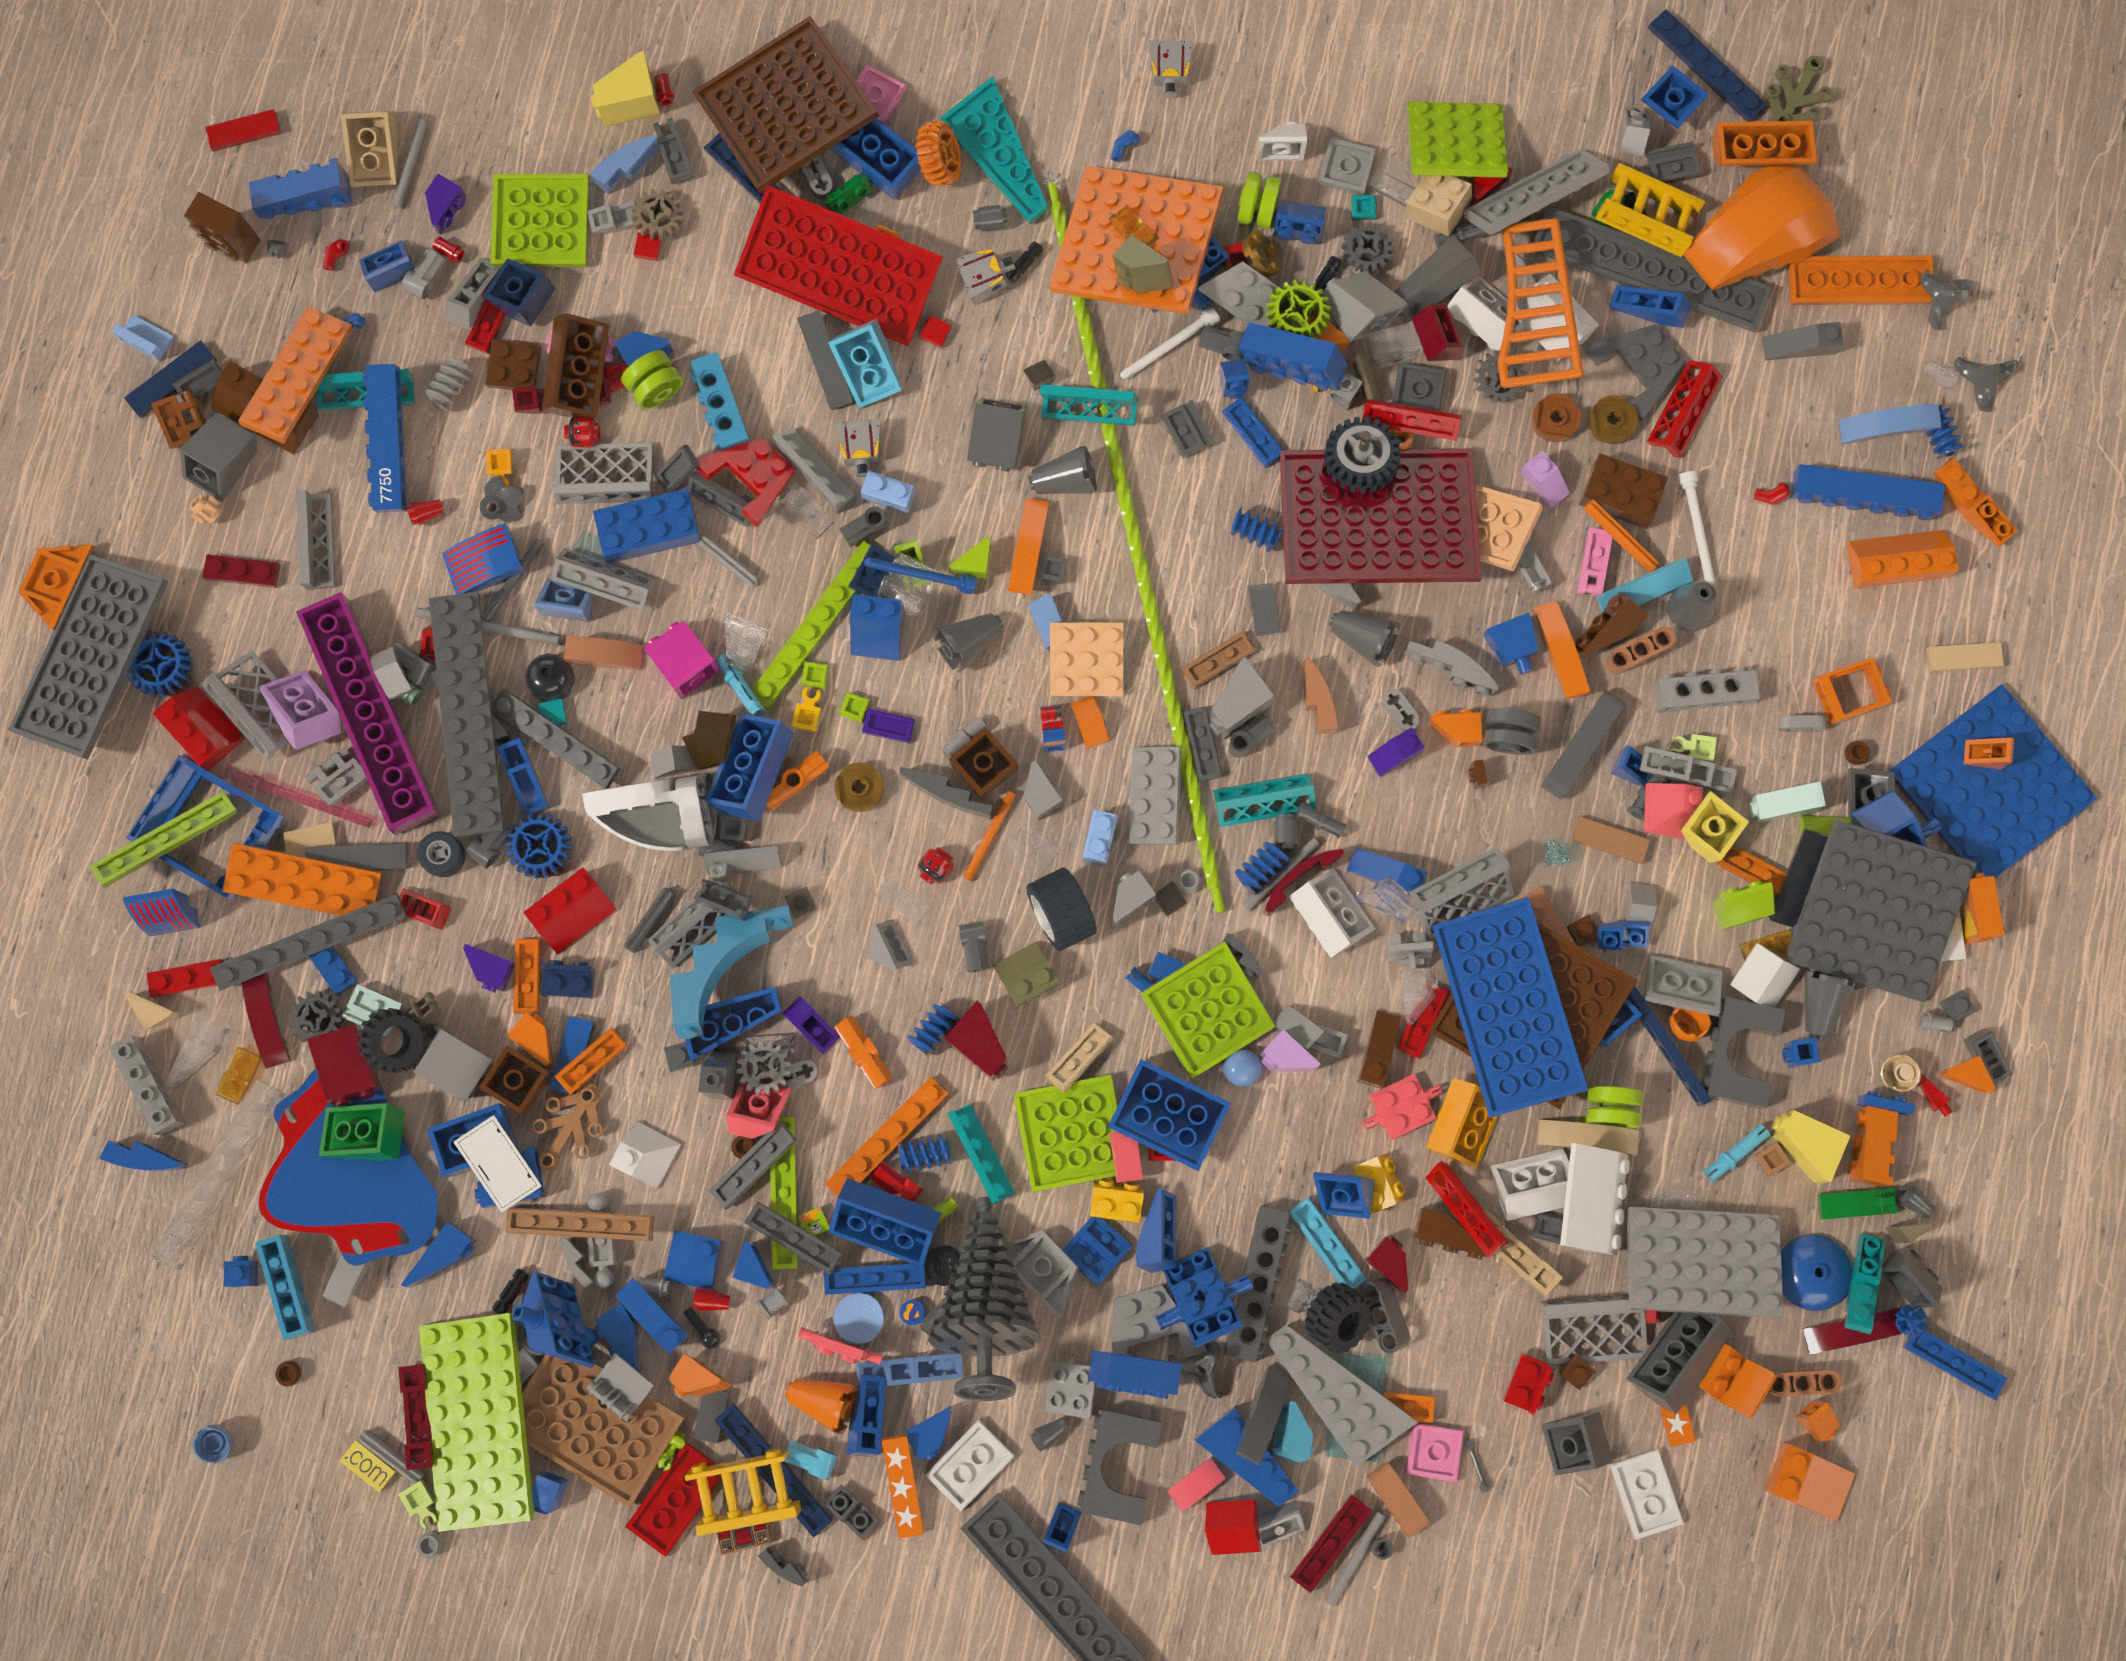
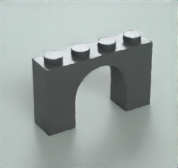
[1701,997,1785,1109]
[1077,1409,1162,1525]

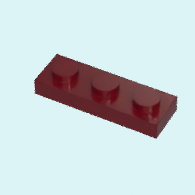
[202,554,280,588]

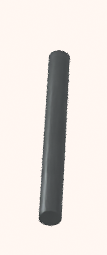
[482,538,544,622]

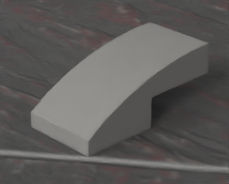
[587,200,636,234]
[1273,1005,1323,1050]
[561,1238,595,1289]

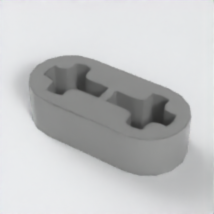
[802,156,834,199]
[1382,689,1419,732]
[1779,715,1826,732]
[772,1060,818,1090]

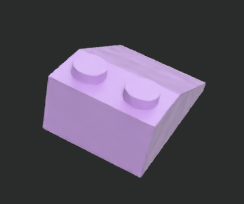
[260,670,341,750]

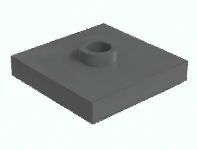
[1392,362,1447,411]

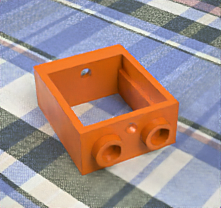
[1812,657,1891,726]

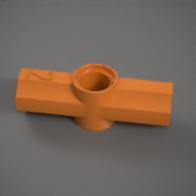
[766,751,830,812]
[834,1015,893,1090]

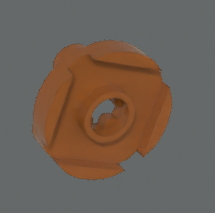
[1532,393,1581,442]

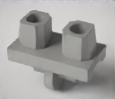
[1386,932,1434,973]

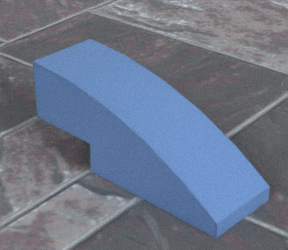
[590,135,659,194]

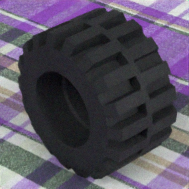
[357,1008,427,1073]
[1305,1282,1373,1354]

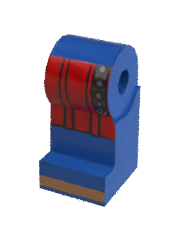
[1040,704,1066,753]

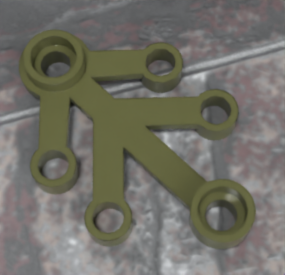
[1764,56,1833,122]

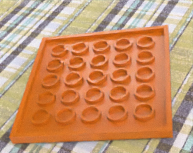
[1049,165,1224,315]

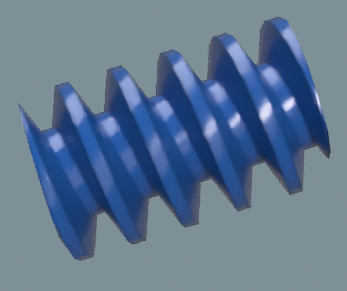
[1926,405,1965,459]
[1231,506,1283,552]
[1235,842,1290,895]
[907,1002,960,1057]
[898,1134,952,1173]

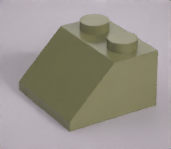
[1112,235,1174,293]
[993,942,1060,1009]

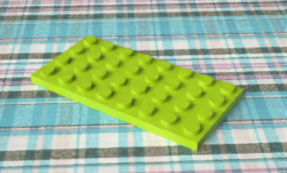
[419,1313,535,1532]

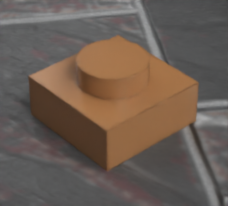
[1754,1142,1791,1177]

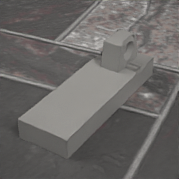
[704,845,781,882]

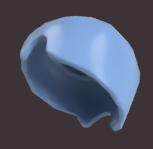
[1221,1049,1262,1087]
[192,1424,233,1464]

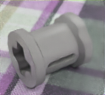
[756,1286,789,1320]

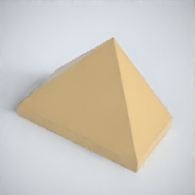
[126,991,180,1031]

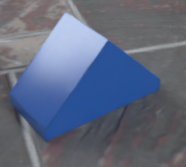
[1611,745,1652,787]
[1043,1502,1082,1553]

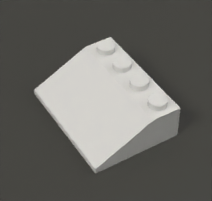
[1560,1143,1630,1255]

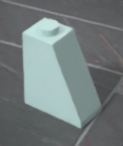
[1748,782,1826,823]

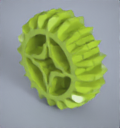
[1266,279,1331,338]

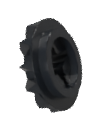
[925,1245,960,1286]

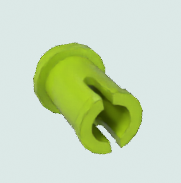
[933,1195,959,1225]

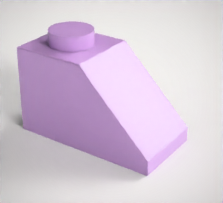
[1520,450,1570,509]

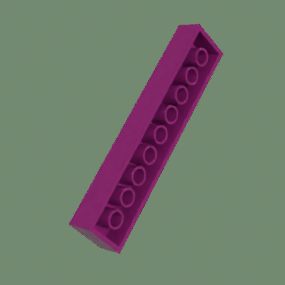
[296,592,441,835]

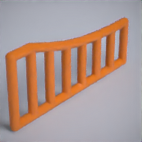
[1497,218,1584,388]

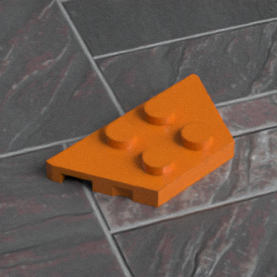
[19,544,95,630]

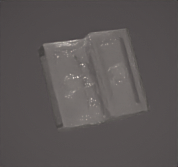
[876,553,941,618]

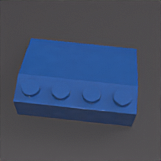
[1108,1059,1231,1171]

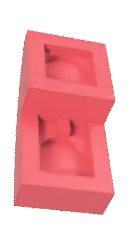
[1167,1457,1226,1512]

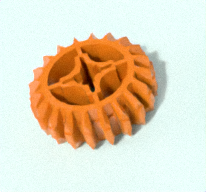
[915,121,962,187]

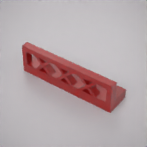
[1647,360,1722,458]
[1362,399,1462,441]
[1425,1161,1509,1258]

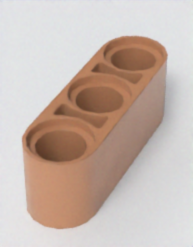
[1606,627,1675,674]
[1767,1369,1842,1397]
[1366,1461,1430,1539]

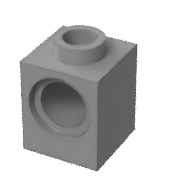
[1327,372,1362,410]

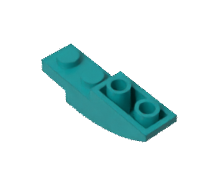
[1845,1233,1886,1334]

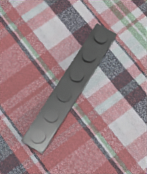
[492,688,621,789]

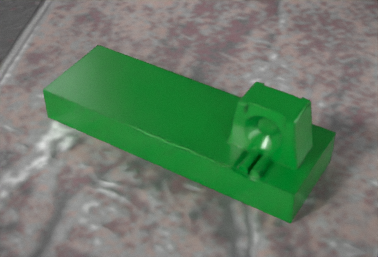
[1817,1188,1898,1220]

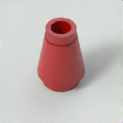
[406,499,445,526]
[692,1286,730,1311]

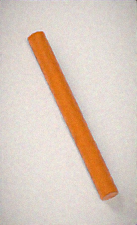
[963,791,1017,881]

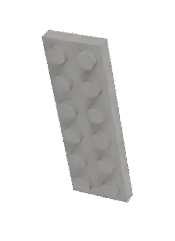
[1463,149,1610,235]

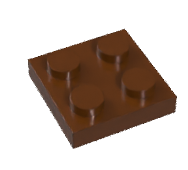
[485,339,541,390]

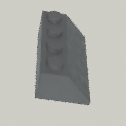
[1626,1312,1734,1415]

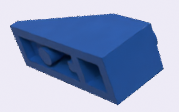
[1609,285,1691,328]
[1346,848,1427,898]
[1136,1189,1176,1273]
[401,1222,476,1288]
[615,1278,688,1354]
[847,1374,886,1457]

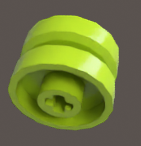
[1237,171,1282,230]
[621,350,684,410]
[1586,1086,1644,1128]

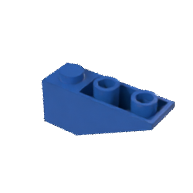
[595,1304,639,1371]

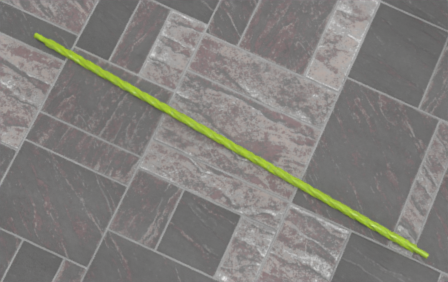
[1047,181,1226,914]

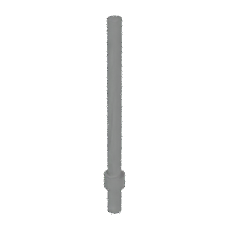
[416,607,560,646]

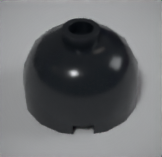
[525,653,576,702]

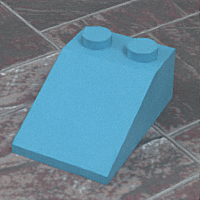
[829,319,902,408]

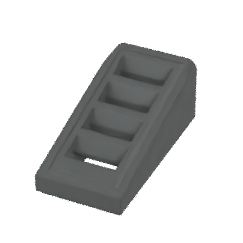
[1963,1029,2013,1085]

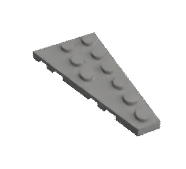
[1266,1325,1418,1467]

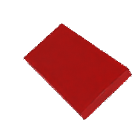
[625,1441,722,1557]

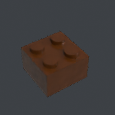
[949,728,1019,801]
[479,1045,553,1116]

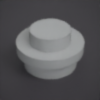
[1176,869,1201,894]
[417,1532,443,1559]

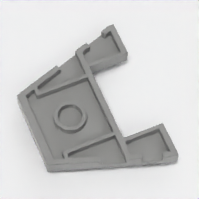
[1112,1285,1207,1358]

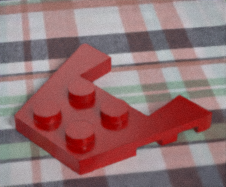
[696,438,795,528]

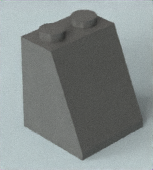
[967,398,1028,472]
[180,412,257,501]

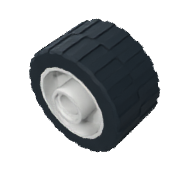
[1026,867,1097,951]

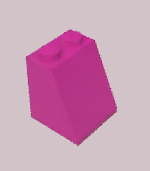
[644,620,720,699]

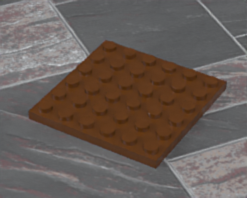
[692,16,880,194]
[1429,922,1637,1110]

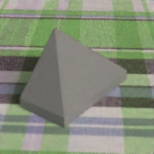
[869,919,913,971]

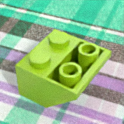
[1712,880,1775,930]

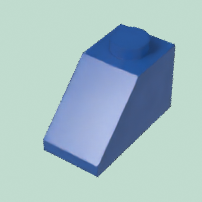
[904,1406,952,1461]

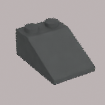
[1882,1248,1942,1307]

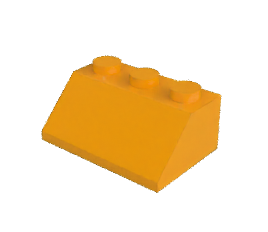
[1426,1078,1498,1170]

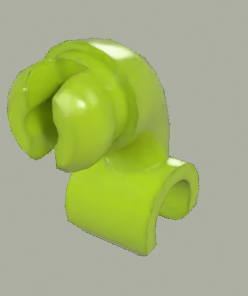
[658,1430,686,1470]

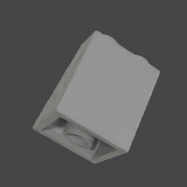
[1321,271,1408,342]
[1209,657,1274,739]
[410,1023,492,1103]

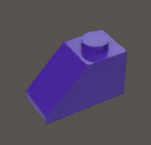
[1367,727,1425,777]
[463,944,514,993]
[783,996,840,1054]

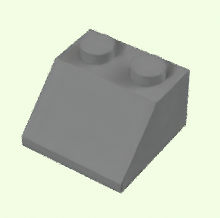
[1112,870,1156,929]

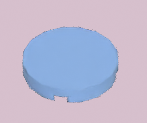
[833,1293,884,1344]

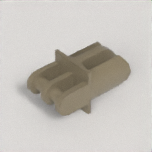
[406,992,442,1029]

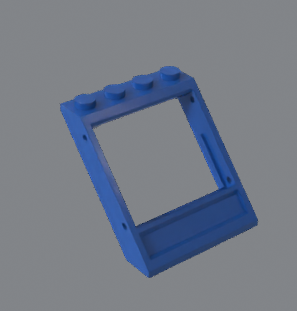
[126,755,284,900]

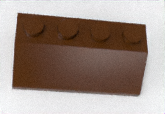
[542,313,610,418]
[212,361,319,455]

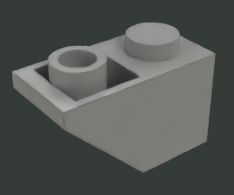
[1619,107,1650,156]
[1024,760,1064,820]

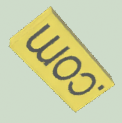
[340,1440,397,1492]

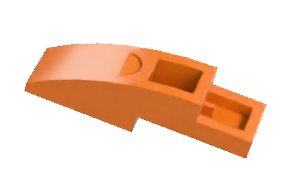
[1933,457,2017,547]

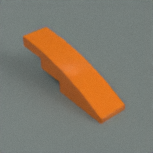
[1008,498,1049,595]
[1533,601,1590,700]

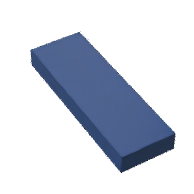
[1222,397,1283,468]
[549,1016,594,1095]

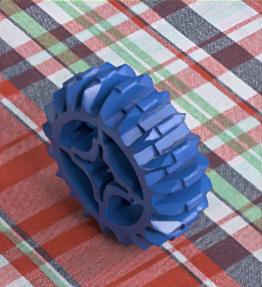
[128,632,194,697]
[505,813,573,879]

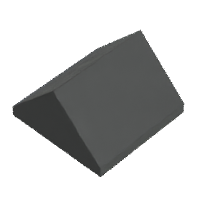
[1848,768,1895,819]

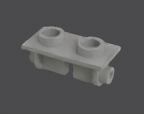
[1517,541,1553,594]

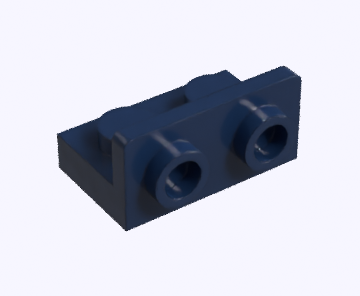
[848,544,897,597]
[541,960,595,999]

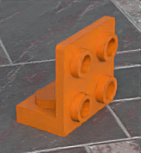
[1699,1344,1777,1419]

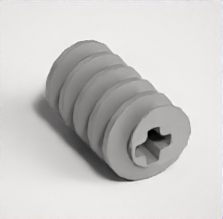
[424,357,474,412]

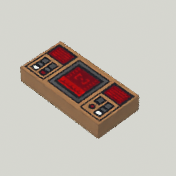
[716,1523,772,1556]

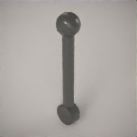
[1464,1440,1489,1492]

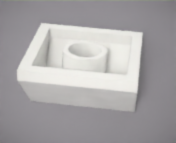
[1730,943,1800,1007]

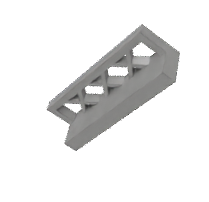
[772,427,855,514]
[296,490,336,590]
[551,548,656,610]
[647,880,736,968]

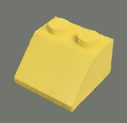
[1681,791,1749,863]

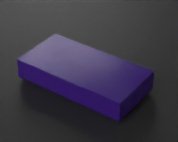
[862,709,915,744]

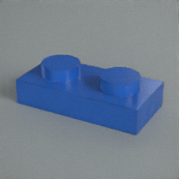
[308,946,358,996]
[1857,1091,1915,1116]

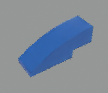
[497,736,548,816]
[99,1140,187,1171]

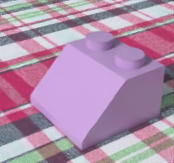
[1260,1029,1320,1073]

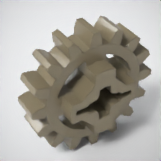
[631,189,683,241]

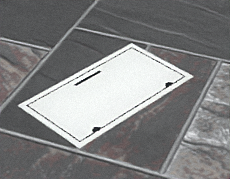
[454,1115,541,1213]

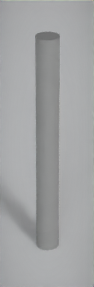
[393,118,428,209]
[1242,838,1320,911]
[1326,1512,1386,1607]

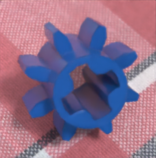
[1895,1304,1928,1338]

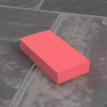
[1110,1131,1143,1183]

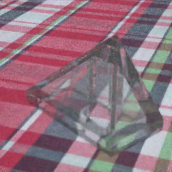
[744,1032,795,1070]

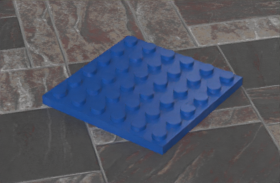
[1888,684,2097,879]

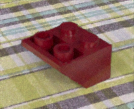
[1411,304,1464,361]

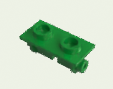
[823,173,873,215]

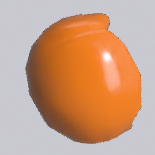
[1669,1008,1711,1042]

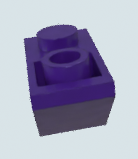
[425,174,467,235]

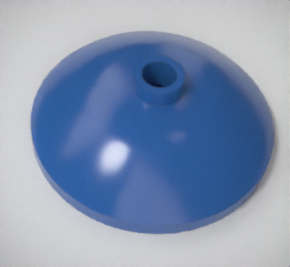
[1781,1235,1852,1311]

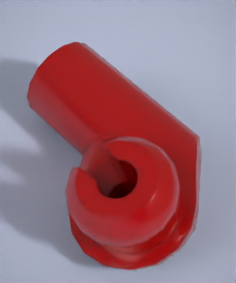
[322,239,350,271]
[1753,482,1790,505]

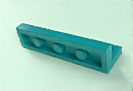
[317,368,415,411]
[1040,384,1139,426]
[1213,773,1316,827]
[947,1103,1015,1204]

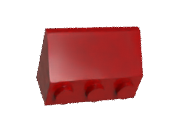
[152,686,245,771]
[523,867,617,955]

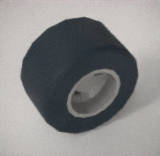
[417,831,465,877]

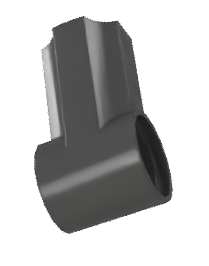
[1198,326,1244,361]
[839,506,888,548]
[392,642,436,686]
[1228,714,1275,758]
[466,822,515,869]
[959,922,988,973]

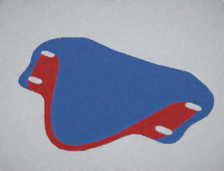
[258,1069,437,1266]

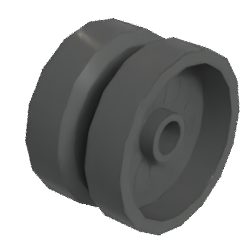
[1482,708,1541,755]

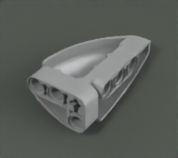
[582,773,716,851]

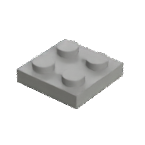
[1318,137,1376,195]

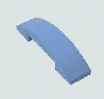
[1839,404,1941,444]

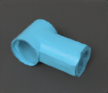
[785,1440,838,1481]

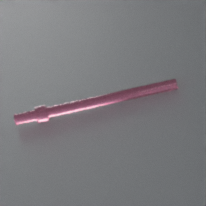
[231,770,372,828]

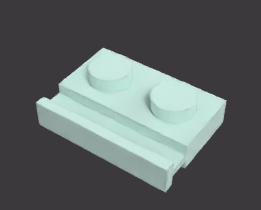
[342,984,404,1037]

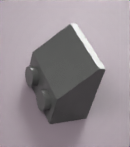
[1542,1412,1613,1475]

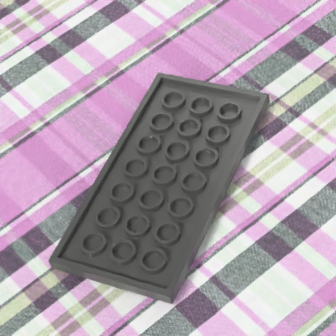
[8,554,169,760]

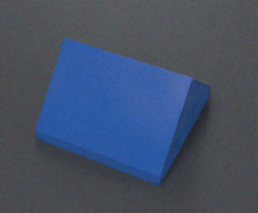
[359,240,415,292]
[1313,1172,1375,1219]
[732,1240,776,1289]

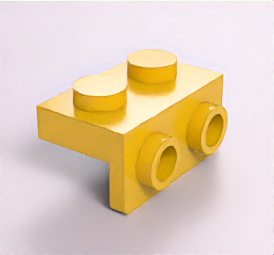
[1352,1153,1406,1214]
[1090,1178,1144,1223]

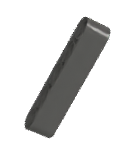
[1541,689,1626,800]

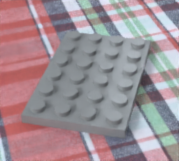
[1627,1207,1783,1318]

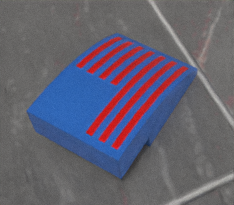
[442,523,525,594]
[123,889,200,937]

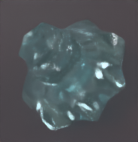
[1543,839,1571,866]

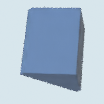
[535,578,594,622]

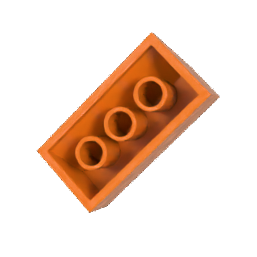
[1712,121,1817,166]
[1847,530,1959,589]

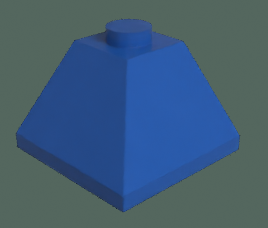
[663,1230,724,1290]

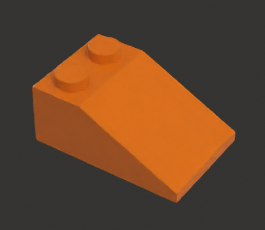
[1764,1443,1855,1522]

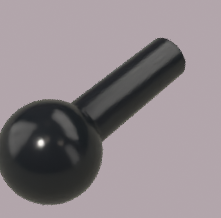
[683,1306,720,1349]

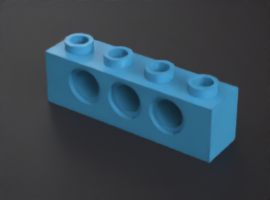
[688,352,750,450]
[255,1234,316,1340]

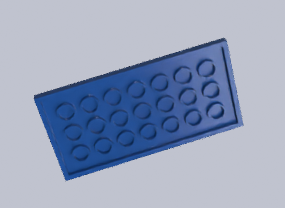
[1432,897,1588,1118]

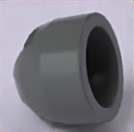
[267,240,287,259]
[1371,1538,1393,1560]

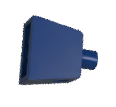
[1483,612,1538,675]

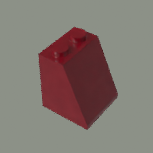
[944,1000,1008,1081]
[307,1024,381,1107]

